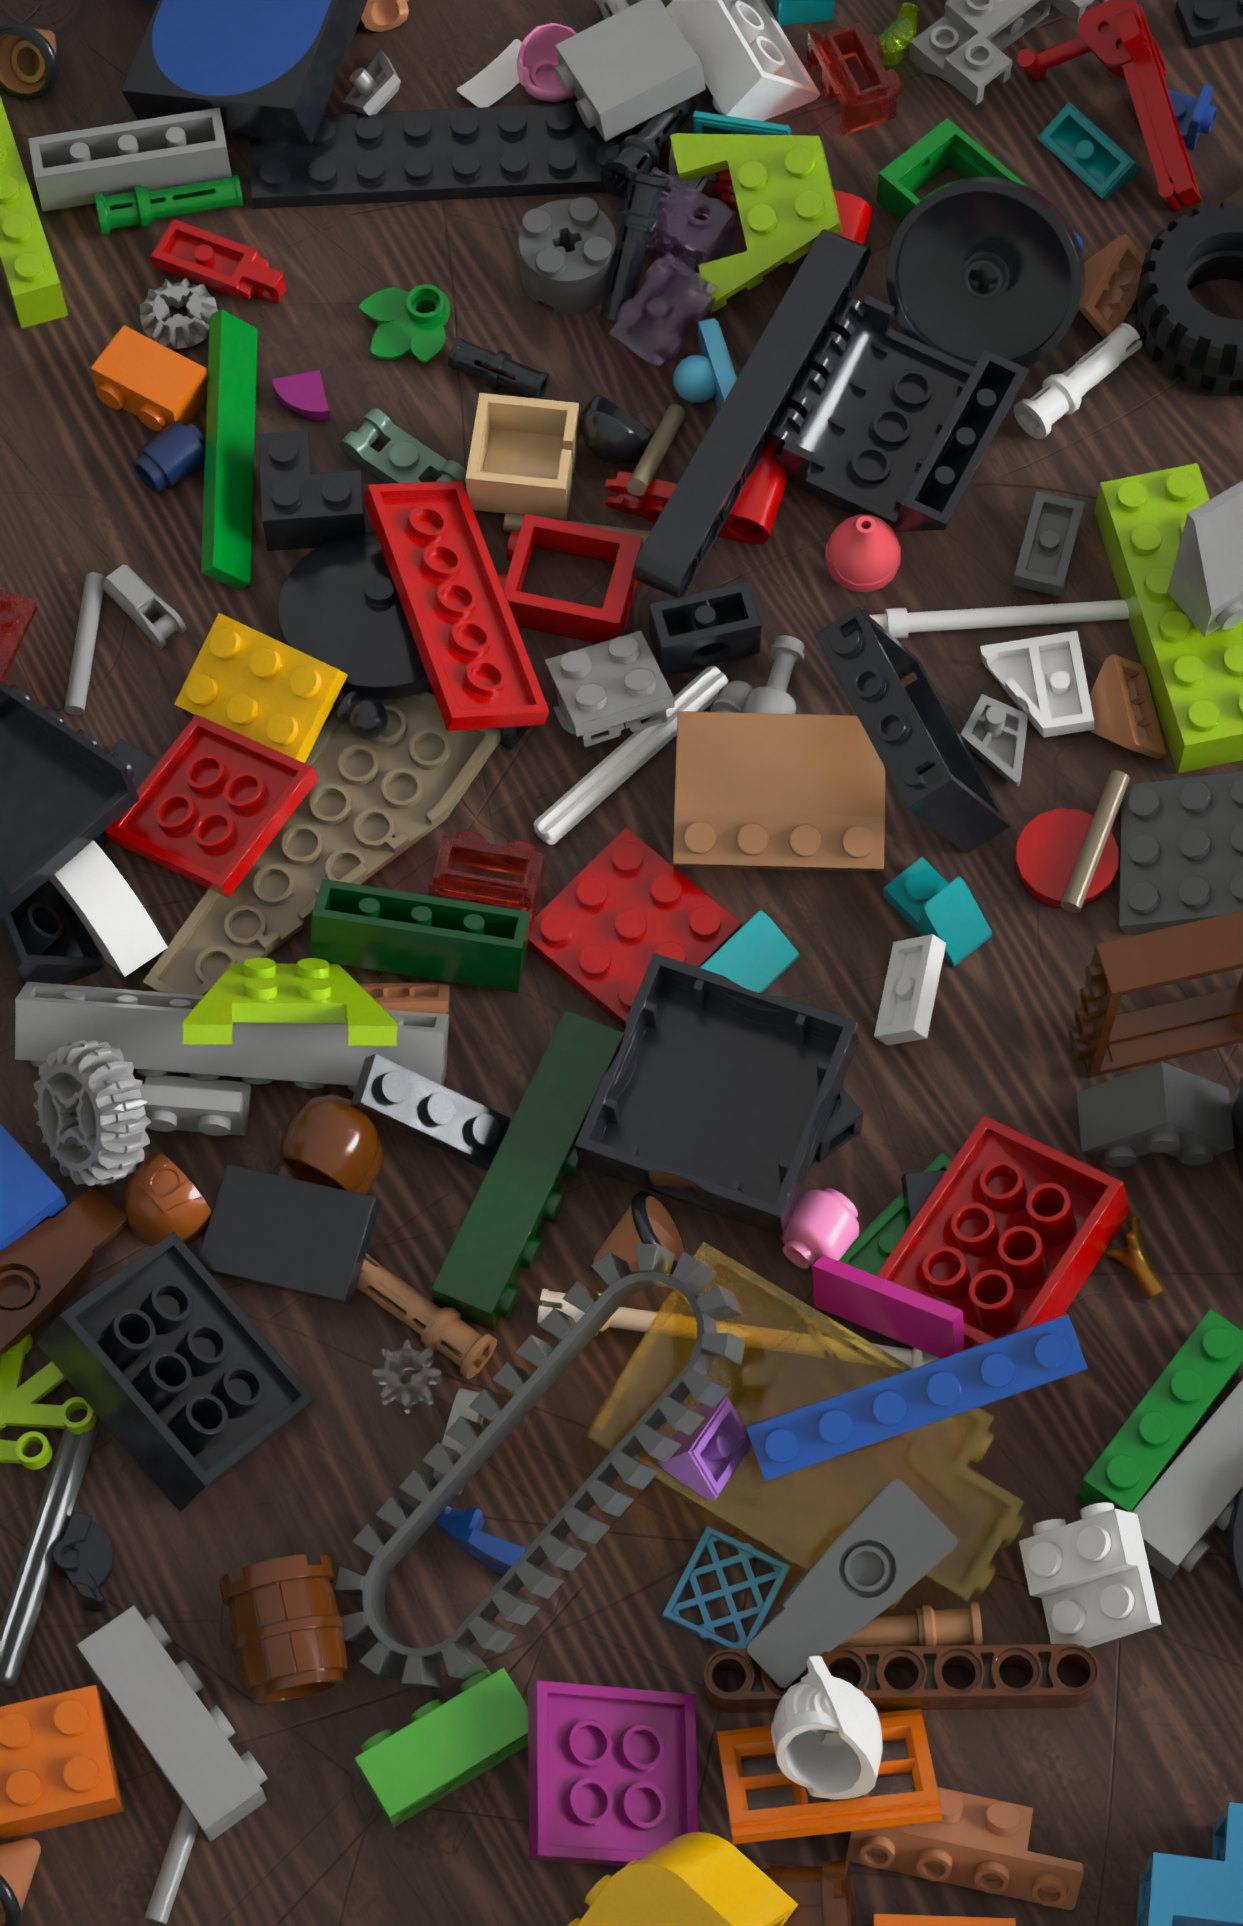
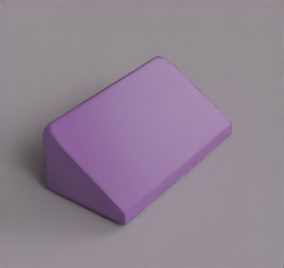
[657,1396,752,1501]

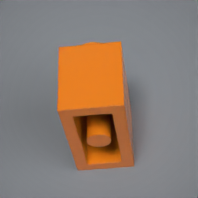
[90,325,208,431]

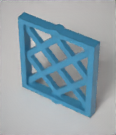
[662,1526,790,1649]

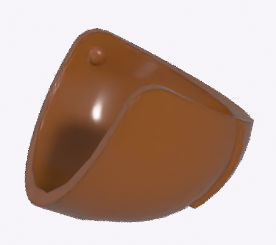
[124,1152,212,1246]

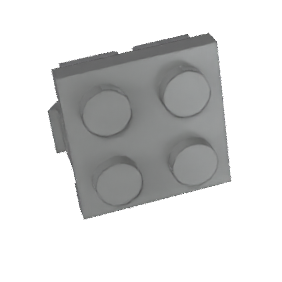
[545,630,675,747]

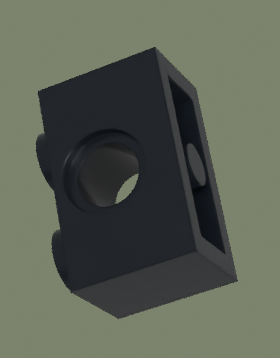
[649,581,761,676]

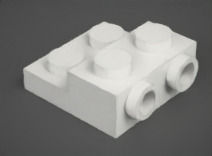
[1019,1502,1162,1648]

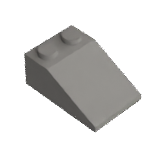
[1167,480,1243,637]

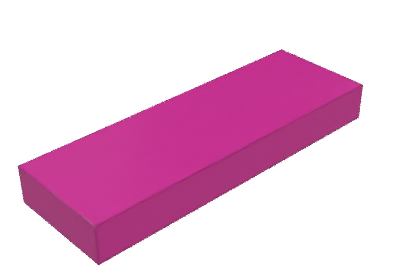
[812,1255,964,1358]

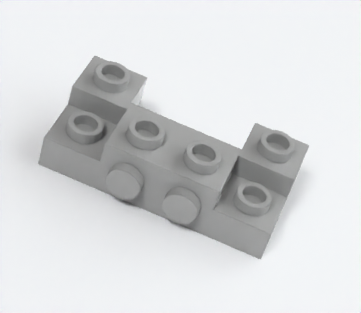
[909,0,1108,105]

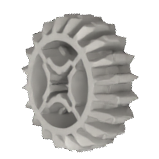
[33,1040,151,1186]

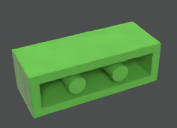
[355,1667,528,1828]

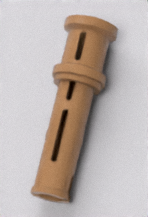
[356,1253,497,1379]
[837,1601,983,1647]

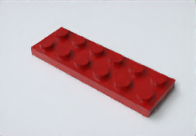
[363,481,550,731]

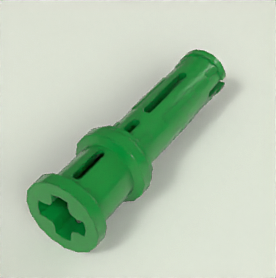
[94,175,243,236]

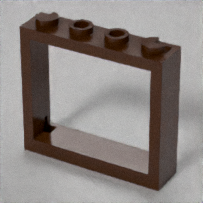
[1069,911,1243,1078]

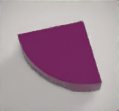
[271,370,330,421]

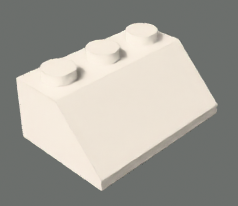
[666,0,821,121]

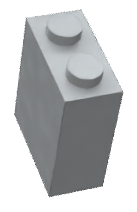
[554,0,706,141]

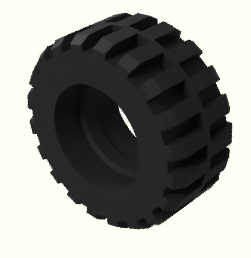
[1134,202,1243,396]

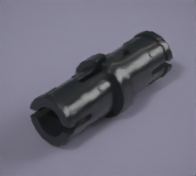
[448,338,550,399]

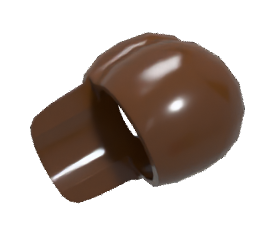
[278,1095,384,1194]

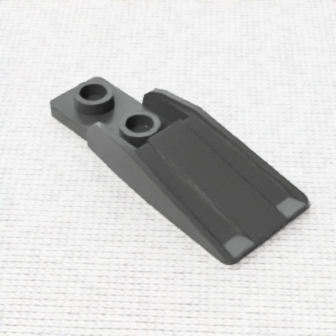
[746,1478,958,1688]

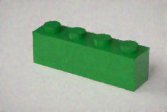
[1076,1309,1243,1513]

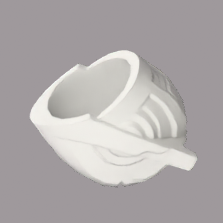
[771,1656,883,1800]

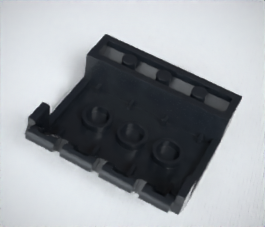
[768,295,1030,532]

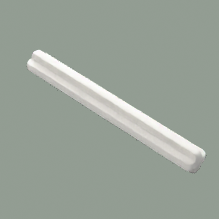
[533,666,728,845]

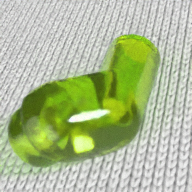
[875,2,921,66]

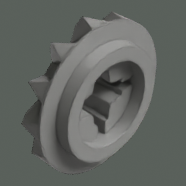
[140,277,218,349]

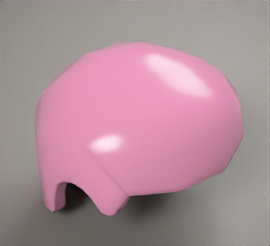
[517,23,577,103]

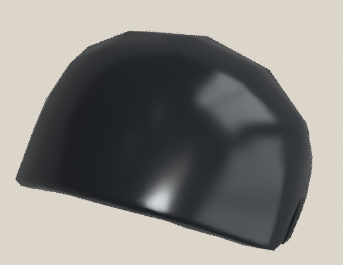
[579,395,654,464]

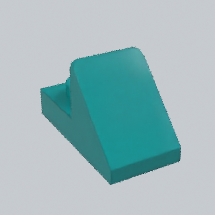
[882,857,992,968]

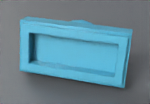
[673,318,737,412]

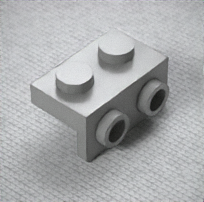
[140,1075,252,1136]

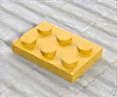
[174,613,348,763]

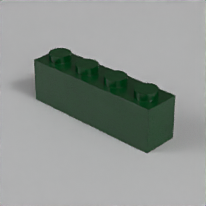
[310,879,531,993]

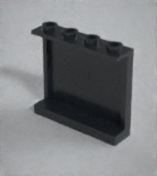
[0,681,140,920]

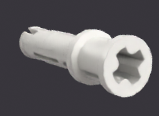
[1014,323,1142,439]

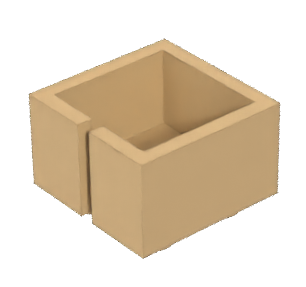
[465,393,580,520]

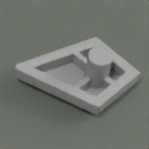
[343,50,401,116]
[960,694,1028,787]

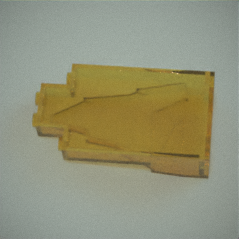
[581,1242,1024,1615]

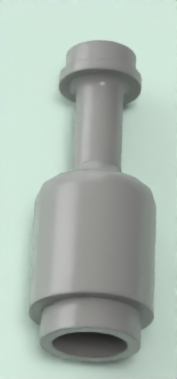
[742,635,805,714]

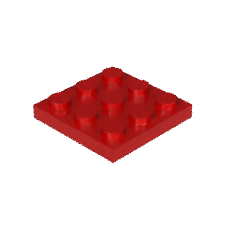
[105,714,319,898]
[527,828,742,1029]

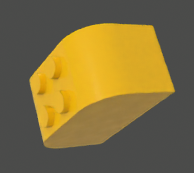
[567,1832,798,1926]

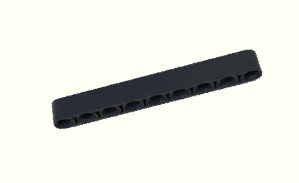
[632,229,871,597]

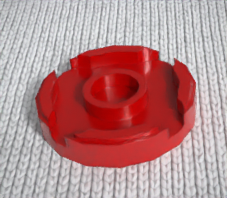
[1014,808,1119,908]

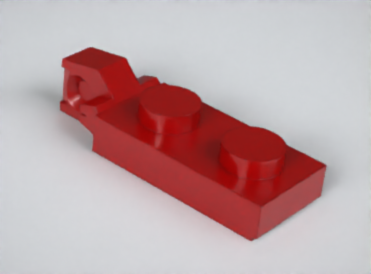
[150,219,287,304]

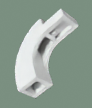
[48,840,168,977]

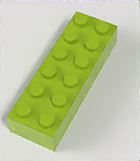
[1094,463,1243,774]

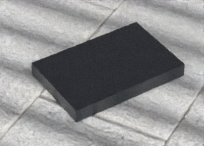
[198,1164,381,1306]

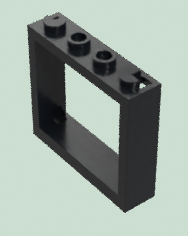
[814,606,1011,854]

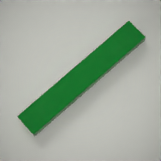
[201,309,258,591]

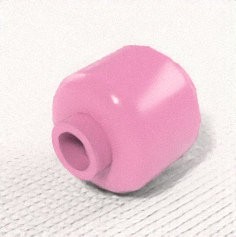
[780,1188,860,1269]

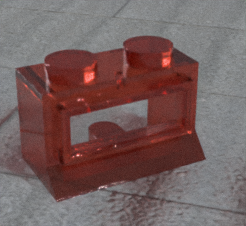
[806,21,902,136]
[428,831,546,921]

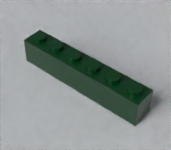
[432,1010,624,1331]

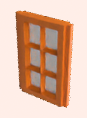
[716,1709,942,1844]

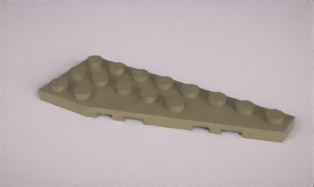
[143,691,501,995]

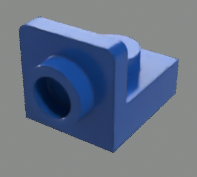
[1139,84,1218,150]

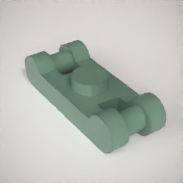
[339,407,467,487]

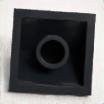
[0,880,103,987]

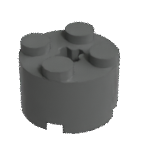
[518,197,616,314]

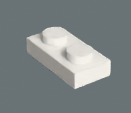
[874,934,946,1045]

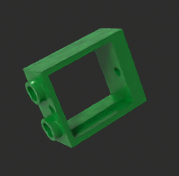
[876,118,1030,223]

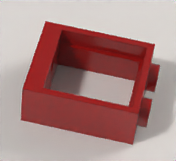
[498,513,643,644]

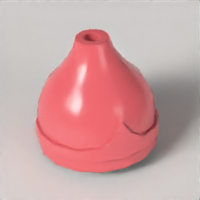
[825,514,901,592]

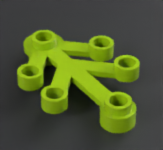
[0,1334,97,1470]

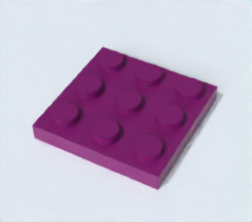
[528,1680,699,1867]

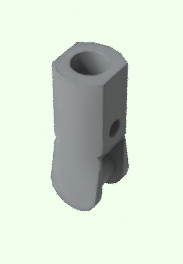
[103,565,186,649]

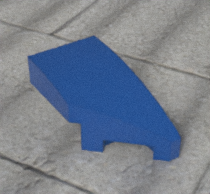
[434,1506,526,1576]

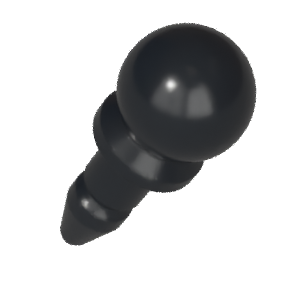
[332,691,388,739]

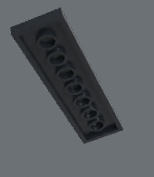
[250,103,633,209]

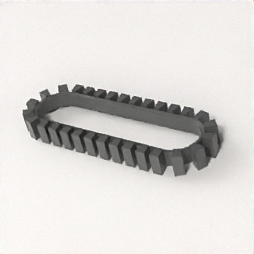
[335,1244,745,1689]

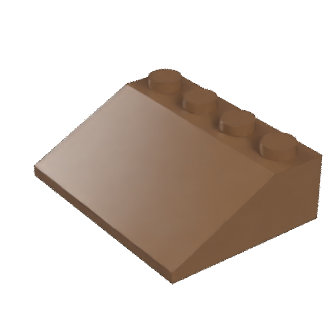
[673,711,885,873]

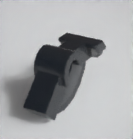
[53,1511,114,1612]

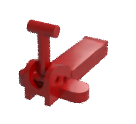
[1017,0,1202,211]

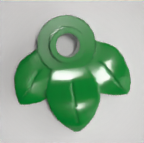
[359,284,451,363]

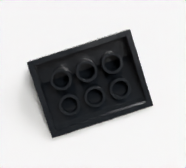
[36,1232,316,1512]

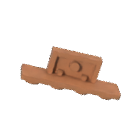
[846,1787,1084,1910]

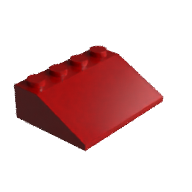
[876,1115,1130,1350]

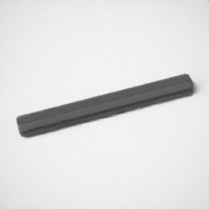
[0,1417,98,1687]

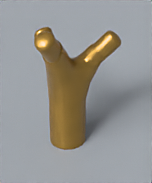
[1102,1217,1167,1301]

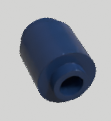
[132,421,206,493]

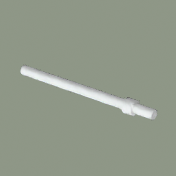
[869,600,1129,639]

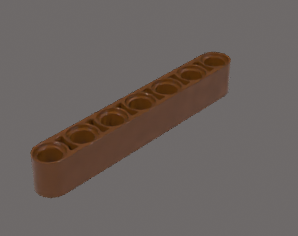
[703,1644,1100,1713]

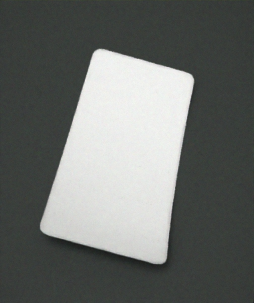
[456,39,522,108]

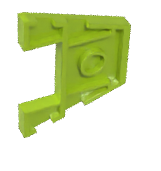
[670,133,843,312]
[182,957,398,1046]

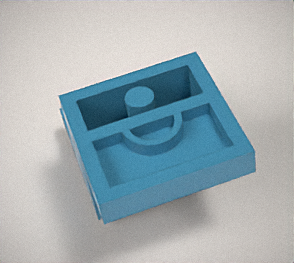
[1136,1802,1243,1926]

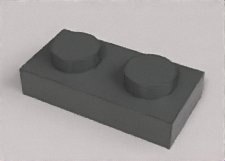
[1012,491,1085,597]

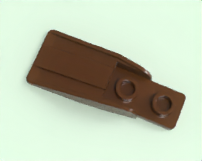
[0,1188,128,1357]

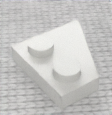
[980,631,1094,738]

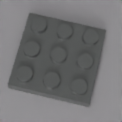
[1119,771,1243,935]

